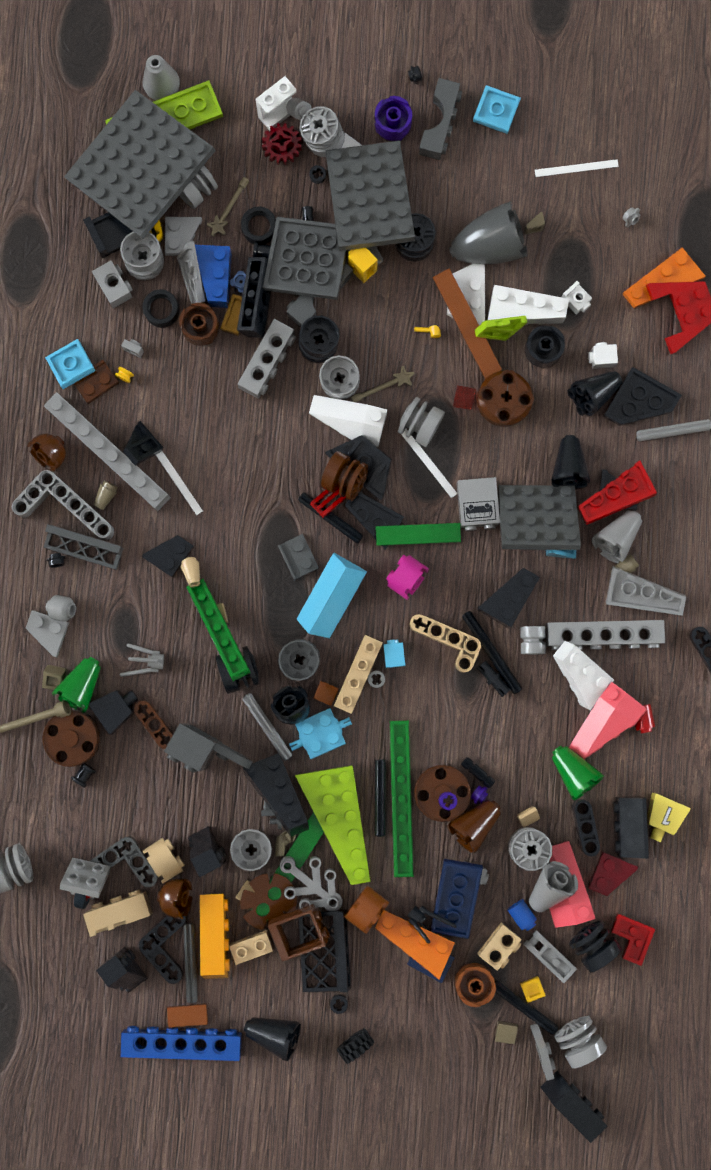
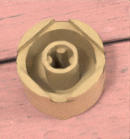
[143,838,185,884]

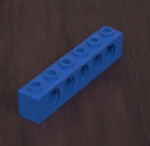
[121,1026,242,1061]

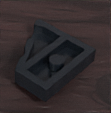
[123,421,164,466]
[142,535,194,578]

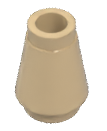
[181,557,200,587]

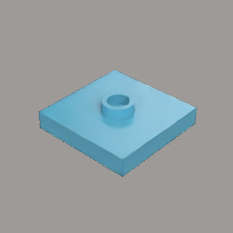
[473,85,521,134]
[45,339,96,389]

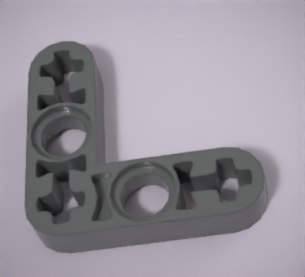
[90,836,158,887]

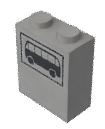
[457,477,500,531]

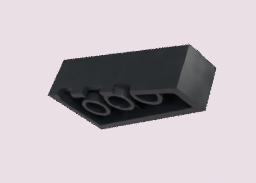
[243,753,309,837]

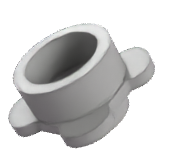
[623,207,640,227]

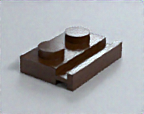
[74,360,119,404]

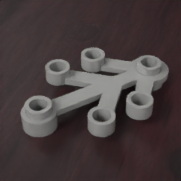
[280,856,342,911]

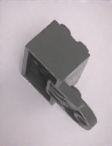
[164,723,253,773]

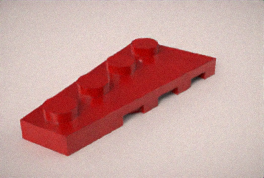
[578,460,657,525]

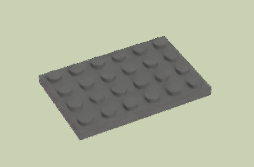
[325,141,415,251]

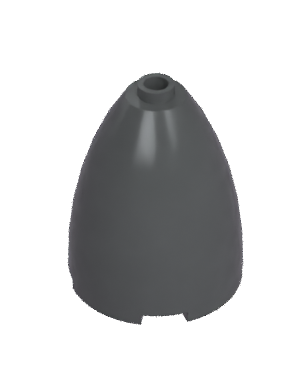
[449,201,528,264]

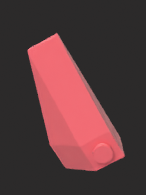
[569,682,647,759]
[549,841,595,928]

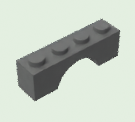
[419,78,462,160]
[287,263,353,327]

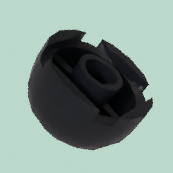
[271,686,311,725]

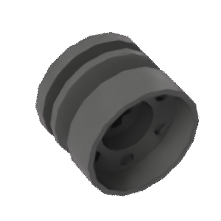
[278,639,320,681]

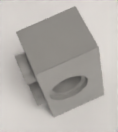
[92,261,133,308]

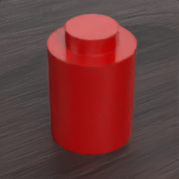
[635,704,655,734]

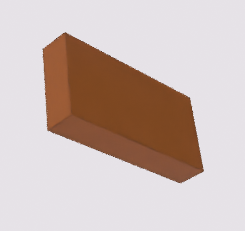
[167,1003,208,1028]

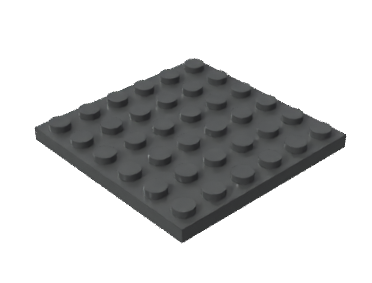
[64,90,216,239]

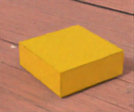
[520,976,546,1003]

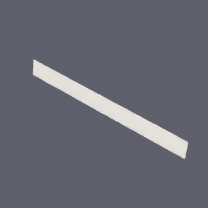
[535,159,619,177]
[401,429,457,498]
[156,451,203,515]

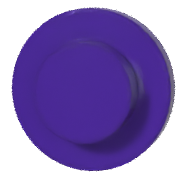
[471,786,488,804]

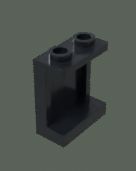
[83,212,133,258]

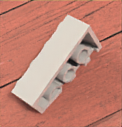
[487,285,569,325]

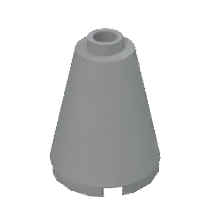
[142,55,180,100]
[592,510,642,563]
[529,861,578,912]

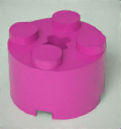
[386,555,429,600]

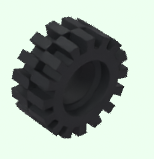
[337,1028,374,1064]

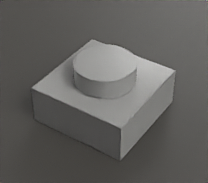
[121,339,144,358]

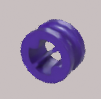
[438,792,457,810]

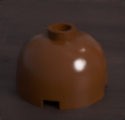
[27,433,66,472]
[157,878,193,919]

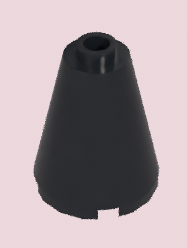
[551,435,590,490]
[244,1017,301,1061]

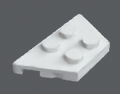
[447,264,485,326]

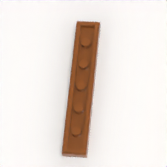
[433,268,502,379]

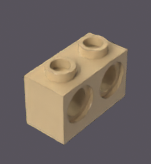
[477,922,522,971]
[229,929,274,965]

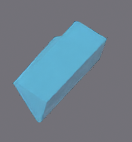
[297,553,367,638]

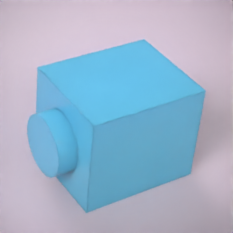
[383,639,405,668]

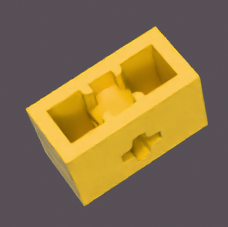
[348,248,378,284]

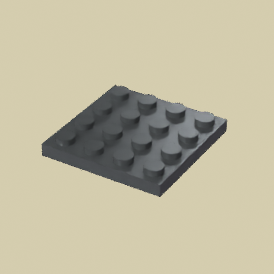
[263,217,347,300]
[498,485,581,550]

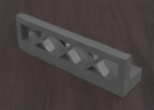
[43,524,124,570]

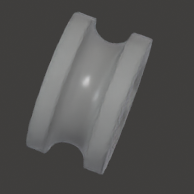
[368,671,385,688]

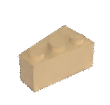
[83,889,153,937]

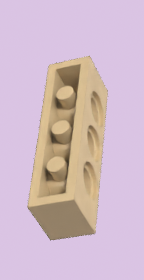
[334,635,383,714]

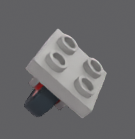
[60,858,110,909]

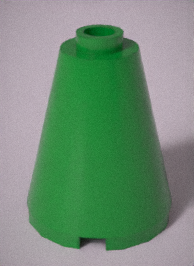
[52,657,101,713]
[552,746,604,801]

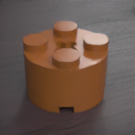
[345,886,389,934]
[455,963,496,1007]

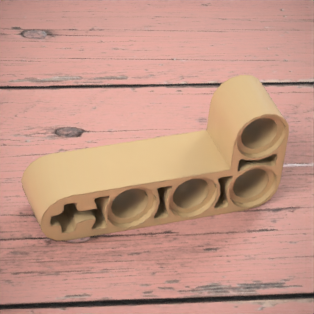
[409,614,481,673]

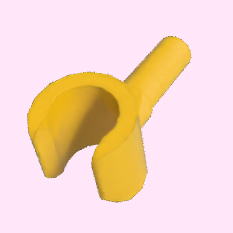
[414,325,441,338]

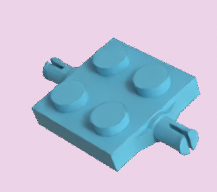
[289,708,352,759]

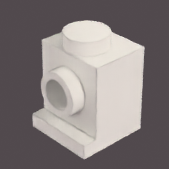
[561,281,592,315]

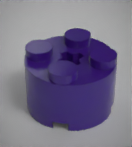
[374,96,412,141]

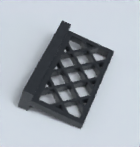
[299,909,351,992]

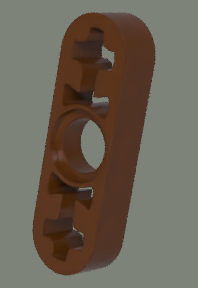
[134,701,173,749]

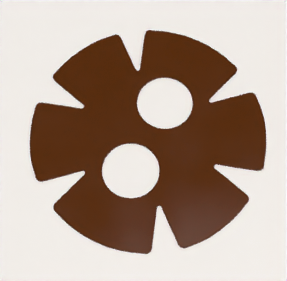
[240,873,297,930]

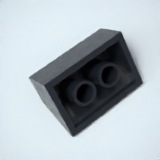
[613,796,649,859]

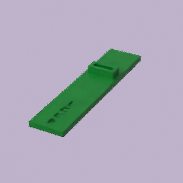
[376,523,461,546]

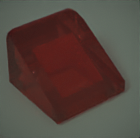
[453,386,476,410]

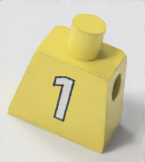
[647,793,691,842]

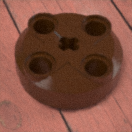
[477,370,534,427]
[42,710,100,767]
[414,765,471,822]

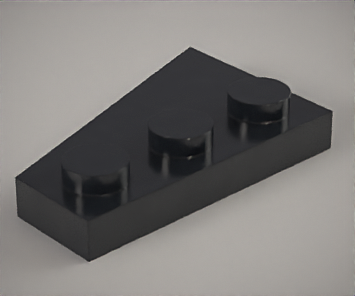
[345,492,404,550]

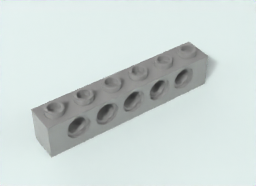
[546,620,665,650]

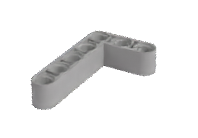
[12,470,114,540]

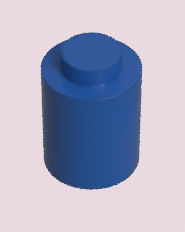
[507,899,537,931]

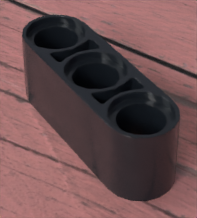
[572,799,600,856]

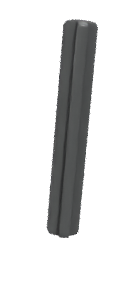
[183,923,198,1003]

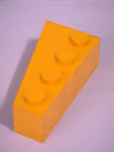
[200,894,230,979]

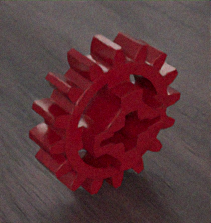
[262,123,302,165]

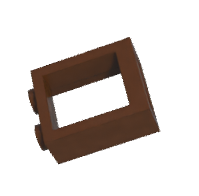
[268,904,330,962]

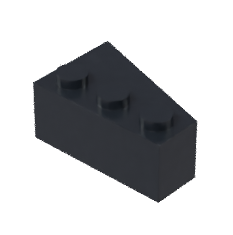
[476,568,540,628]
[96,947,148,992]
[541,1071,608,1143]

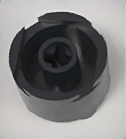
[524,326,565,369]

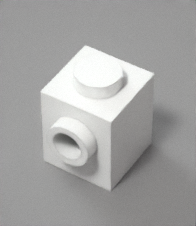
[588,342,618,369]

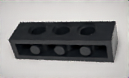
[237,257,271,338]

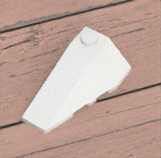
[309,395,387,447]

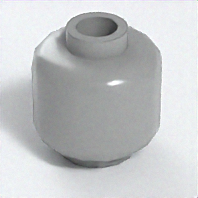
[46,595,76,622]

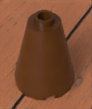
[447,800,501,853]

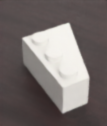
[553,641,614,710]

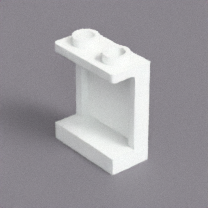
[255,76,296,131]

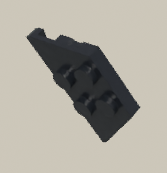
[325,435,392,500]

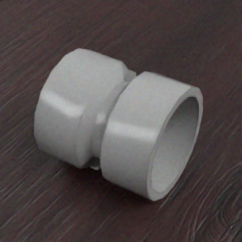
[520,626,546,654]

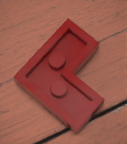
[611,913,655,966]

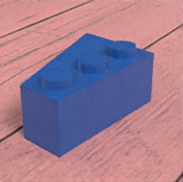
[195,245,232,308]

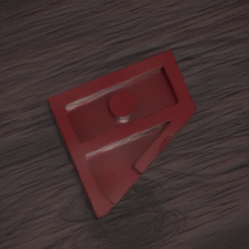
[588,852,638,896]

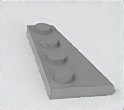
[606,566,686,616]

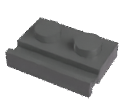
[278,534,319,580]

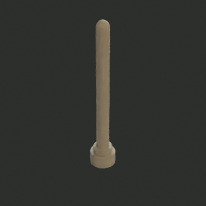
[0,701,71,733]

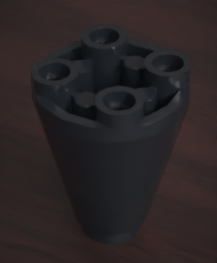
[567,371,623,416]

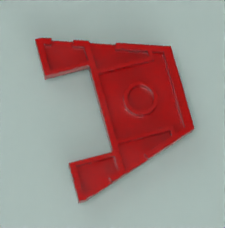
[646,281,711,354]

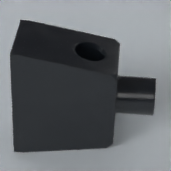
[89,690,138,734]

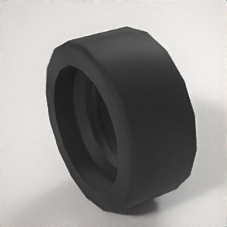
[241,206,276,245]
[143,289,180,328]

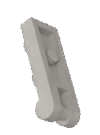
[523,930,577,983]

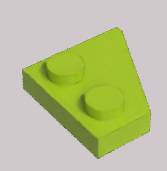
[475,316,528,341]

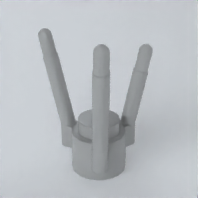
[119,644,164,677]

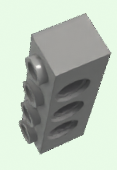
[237,319,296,399]

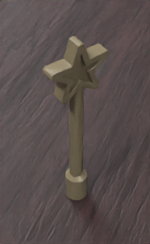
[207,177,249,237]
[351,366,414,402]

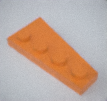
[623,247,706,308]
[375,910,455,980]

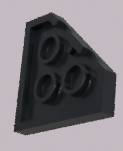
[603,367,682,426]

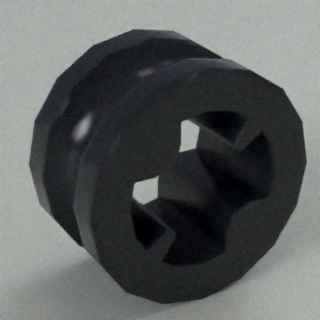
[309,165,326,184]
[330,994,348,1014]

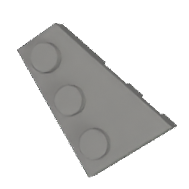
[177,241,206,304]

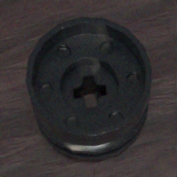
[395,213,436,262]
[298,315,340,363]
[216,646,259,694]
[569,920,622,973]

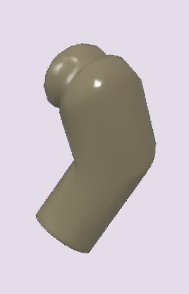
[275,831,296,856]

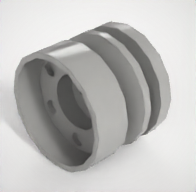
[300,106,345,157]
[179,166,218,209]
[120,232,164,280]
[319,355,360,400]
[398,397,445,447]
[508,827,552,871]
[230,829,272,871]
[0,843,34,894]
[554,1016,607,1068]

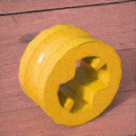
[115,367,134,383]

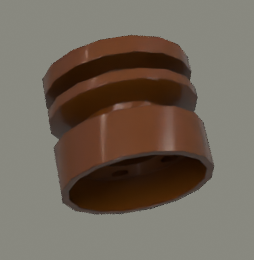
[321,451,368,501]

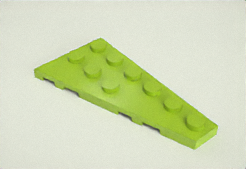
[295,765,370,885]

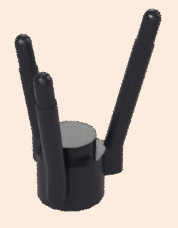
[406,906,457,944]

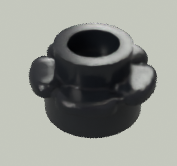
[408,65,422,84]
[46,553,66,568]

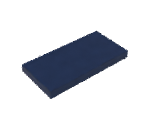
[430,859,483,939]

